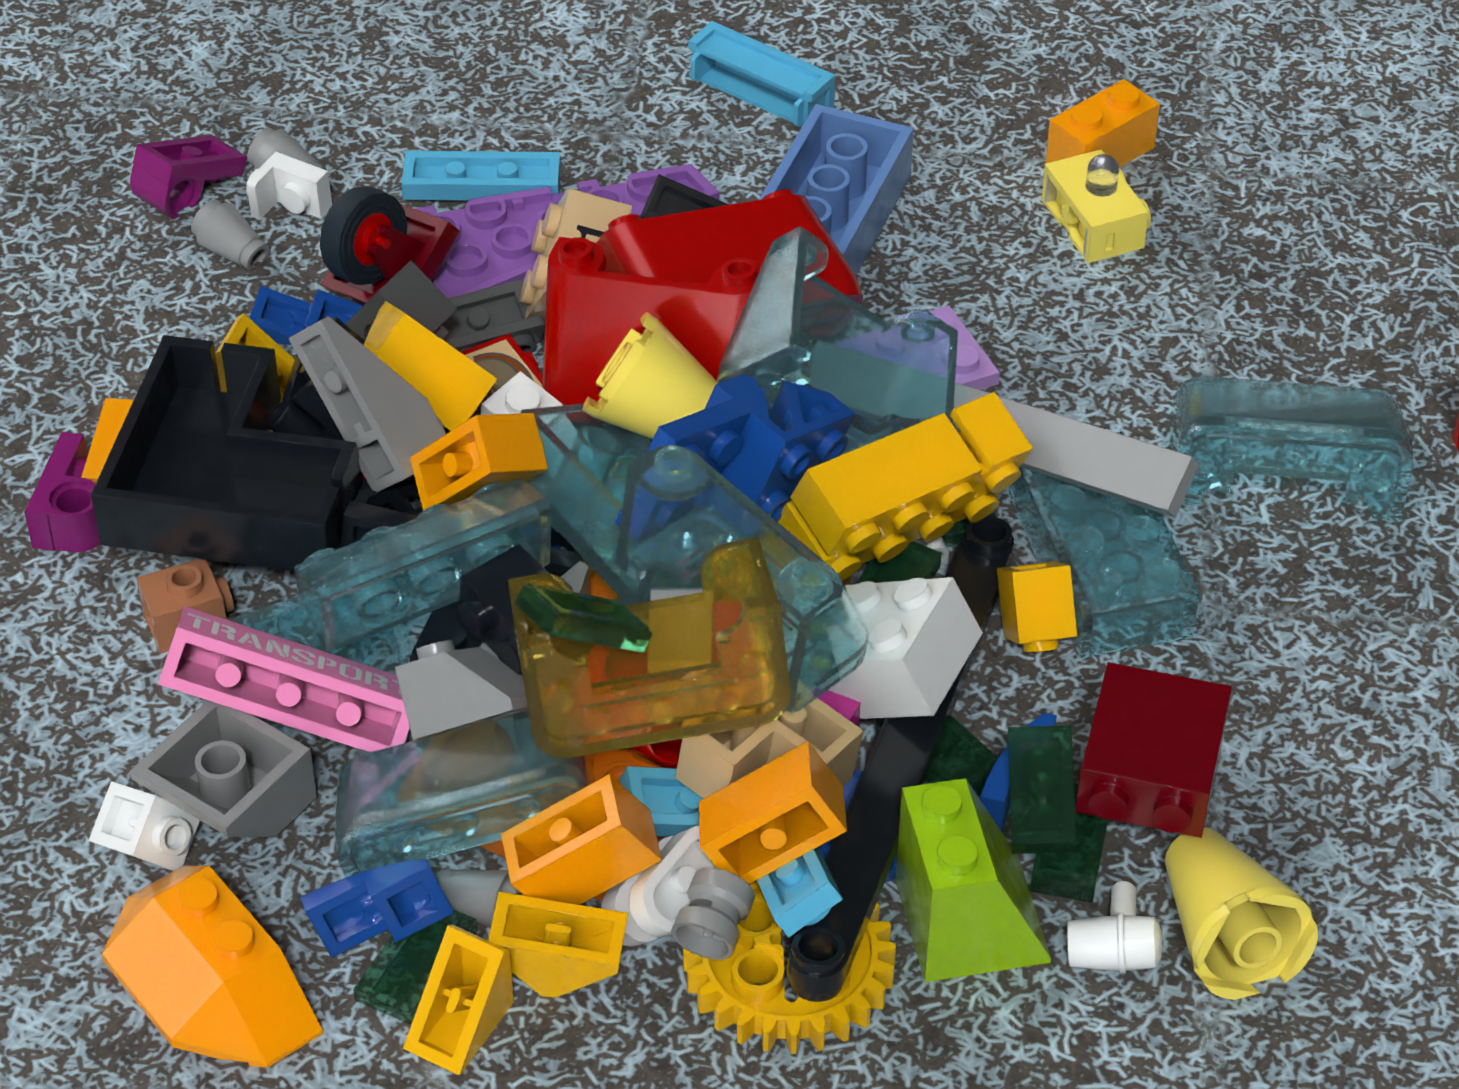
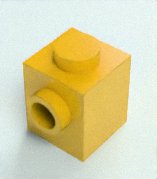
[997,561,1077,652]

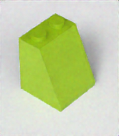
[895,778,1052,982]

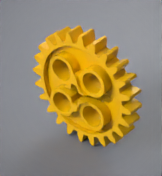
[683,880,896,1054]

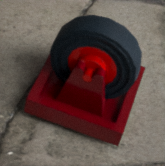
[320,186,460,306]

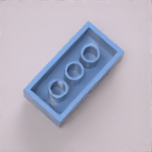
[759,104,914,276]

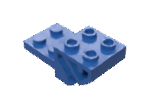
[615,374,856,537]

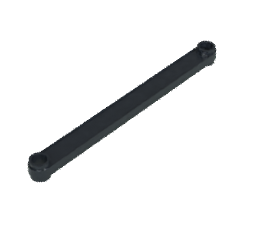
[787,516,1014,1002]

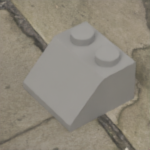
[130,700,317,837]

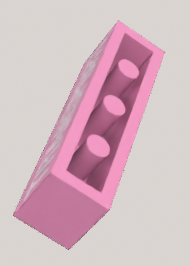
[158,606,410,761]

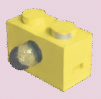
[1042,149,1151,263]

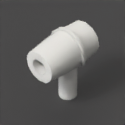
[1067,881,1162,974]

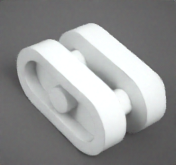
[601,825,717,947]

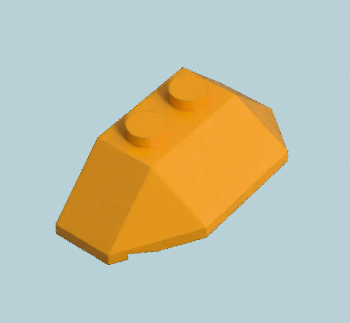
[102,865,323,1068]

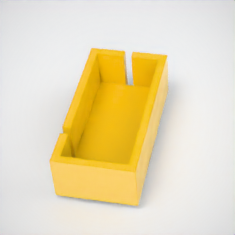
[770,392,1033,588]

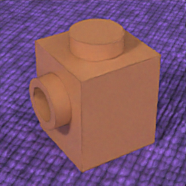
[136,559,234,654]

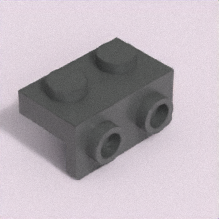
[442,279,545,352]

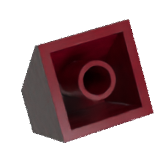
[1075,662,1232,838]

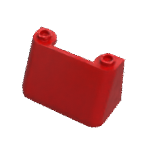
[597,189,863,338]
[542,237,787,424]

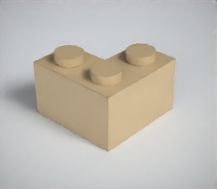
[675,661,864,799]

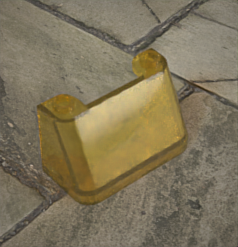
[508,537,791,758]

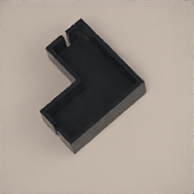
[91,335,361,576]

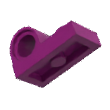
[130,135,247,219]
[24,432,100,552]

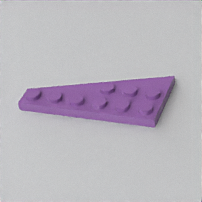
[415,164,720,298]

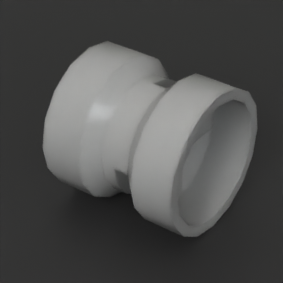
[671,868,755,960]

